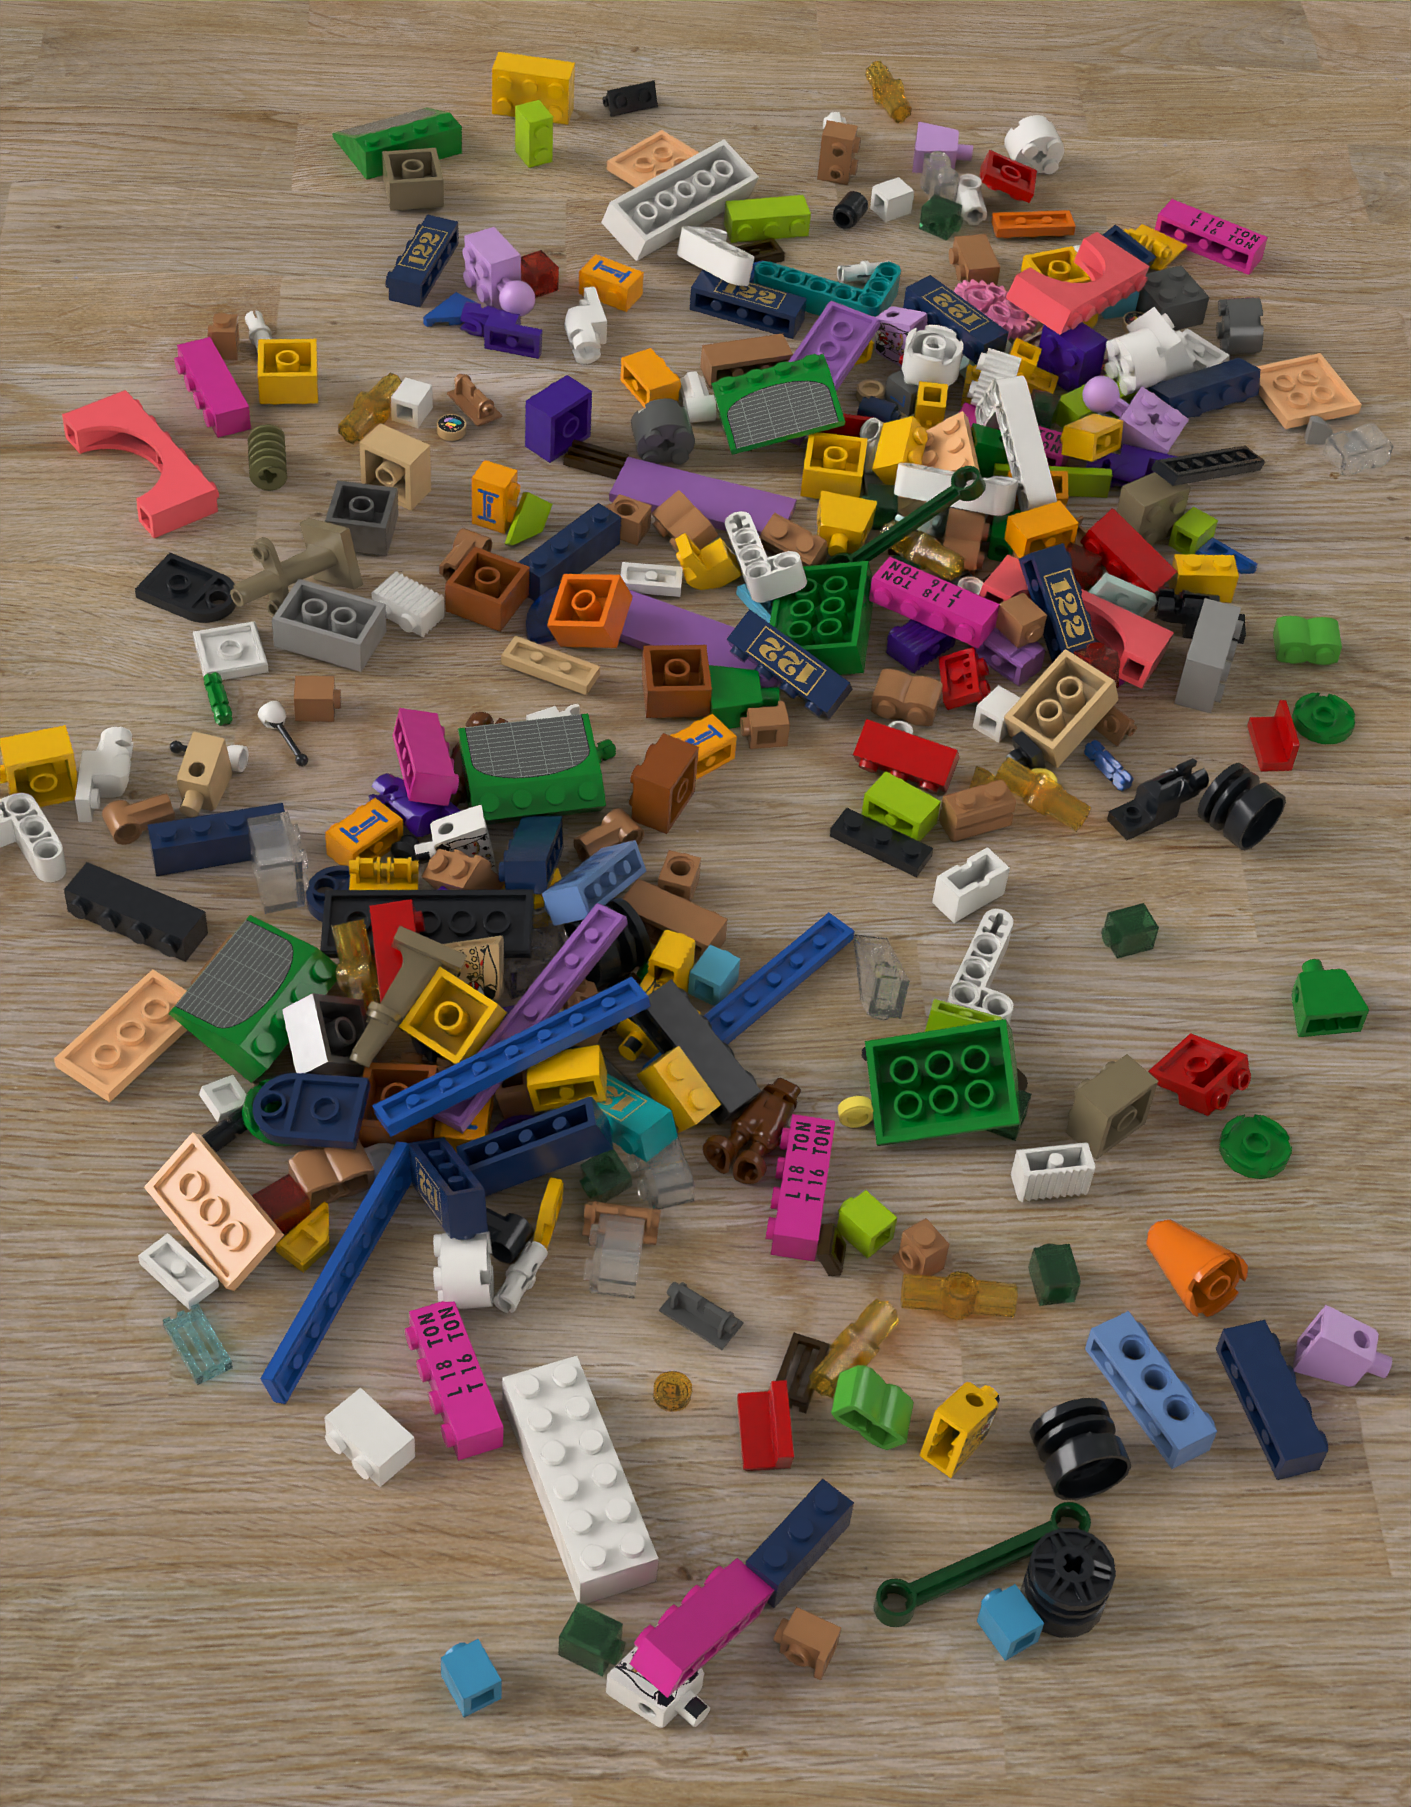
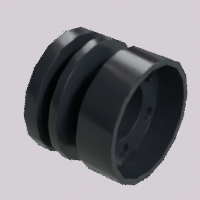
[1197,763,1286,851]
[563,898,652,987]
[1029,1398,1132,1500]
[1020,1528,1116,1638]

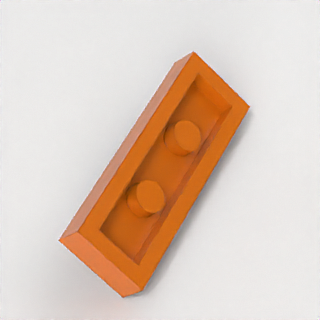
[991,210,1076,239]

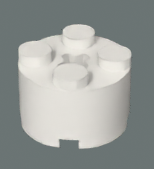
[1004,115,1064,174]
[902,325,963,386]
[1105,328,1167,395]
[433,1231,494,1309]

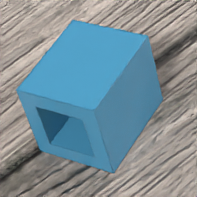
[977,1584,1044,1661]
[441,1639,502,1717]

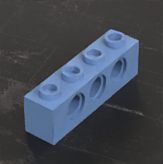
[542,840,647,926]
[1085,1311,1217,1469]

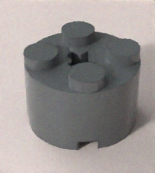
[1216,297,1264,355]
[631,399,695,464]

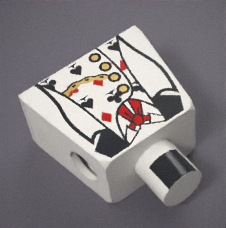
[414,805,497,873]
[606,1624,710,1728]

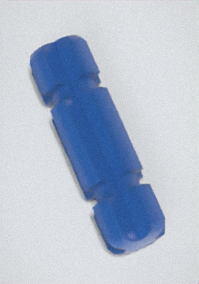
[1084,740,1134,791]

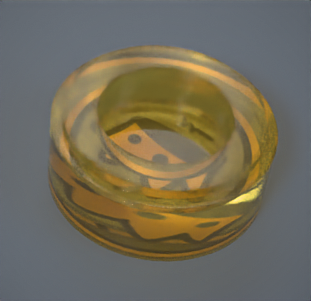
[653,1371,692,1412]

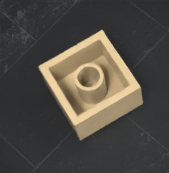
[359,423,431,511]

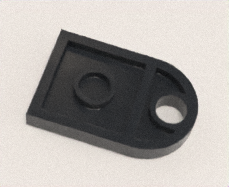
[135,552,236,623]

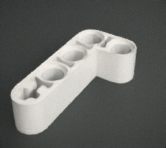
[677,226,754,286]
[894,463,1019,516]
[725,511,807,603]
[947,909,1014,1024]

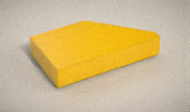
[533,1177,564,1250]
[275,1201,330,1273]

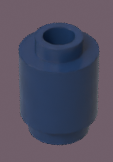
[857,396,902,423]

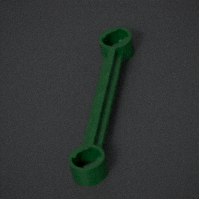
[825,466,986,565]
[874,1502,1091,1627]

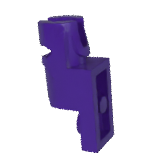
[460,301,543,359]
[1086,444,1177,487]
[369,773,461,837]

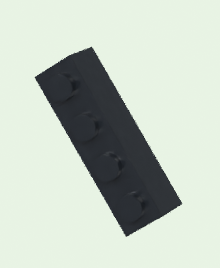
[64,862,208,962]
[632,979,761,1126]

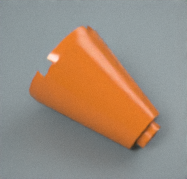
[1146,1219,1248,1317]

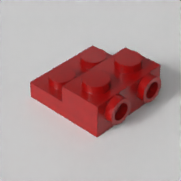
[979,150,1037,203]
[1148,1033,1251,1116]

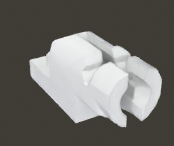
[564,286,607,365]
[75,727,133,822]

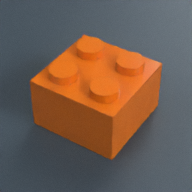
[547,574,633,648]

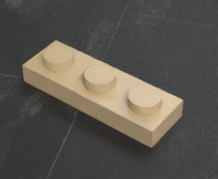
[501,636,600,695]

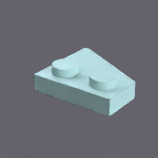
[1089,573,1157,617]

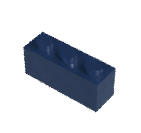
[745,1478,854,1608]

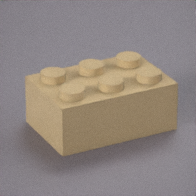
[1004,649,1119,768]

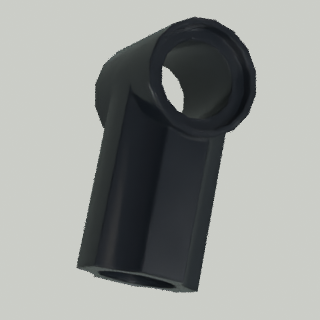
[486,1207,534,1264]

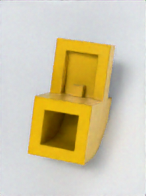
[1008,338,1059,402]
[914,381,948,431]
[675,533,742,590]

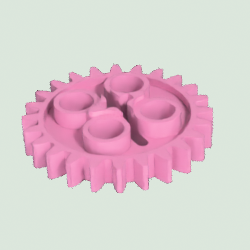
[954,279,1038,340]

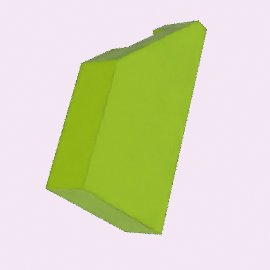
[504,492,553,546]

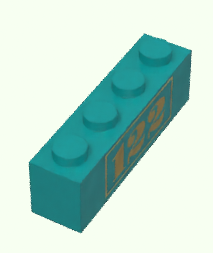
[553,1074,678,1162]

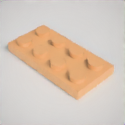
[54,969,187,1102]
[144,1132,284,1291]

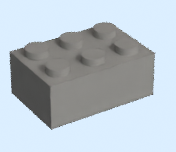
[272,579,387,672]
[1174,598,1244,714]

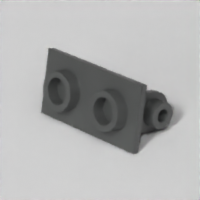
[659,1281,744,1350]

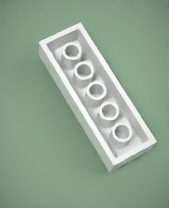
[601,139,759,261]
[502,1356,659,1606]

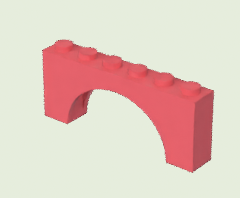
[1006,232,1150,335]
[62,390,219,538]
[979,555,1174,689]

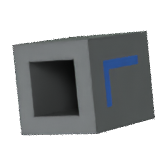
[884,369,918,417]

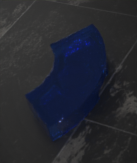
[526,585,560,644]

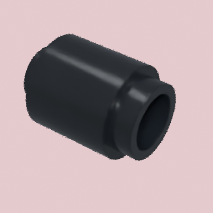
[833,191,868,229]

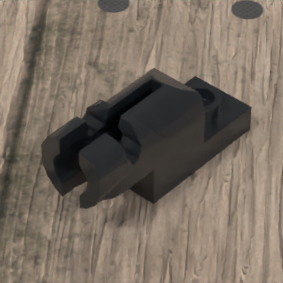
[1154,587,1246,644]
[1107,758,1209,841]

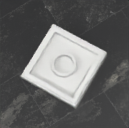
[193,621,269,680]

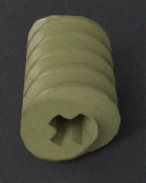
[247,424,287,491]

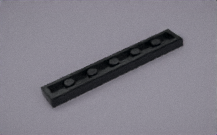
[1151,446,1265,486]

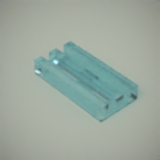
[163,1303,233,1385]

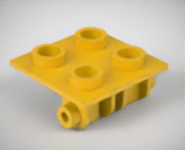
[1123,224,1188,271]
[349,856,419,890]

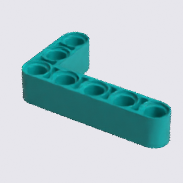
[753,261,901,317]

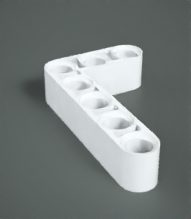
[975,376,1057,512]
[0,793,67,882]

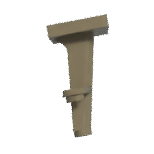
[230,518,363,617]
[349,926,467,1068]

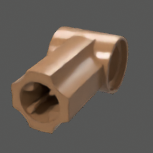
[439,528,492,582]
[102,793,175,845]
[574,808,644,862]

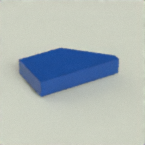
[423,292,477,327]
[1195,537,1258,574]

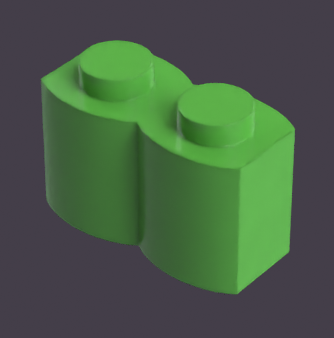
[1273,616,1342,665]
[831,1365,914,1450]

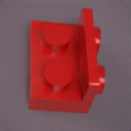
[938,647,991,710]

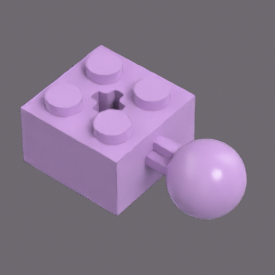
[462,227,535,317]
[1082,376,1189,454]

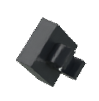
[1006,731,1046,775]

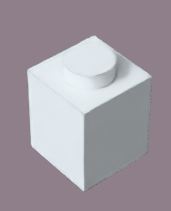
[870,177,914,222]
[391,377,433,428]
[973,685,1020,743]

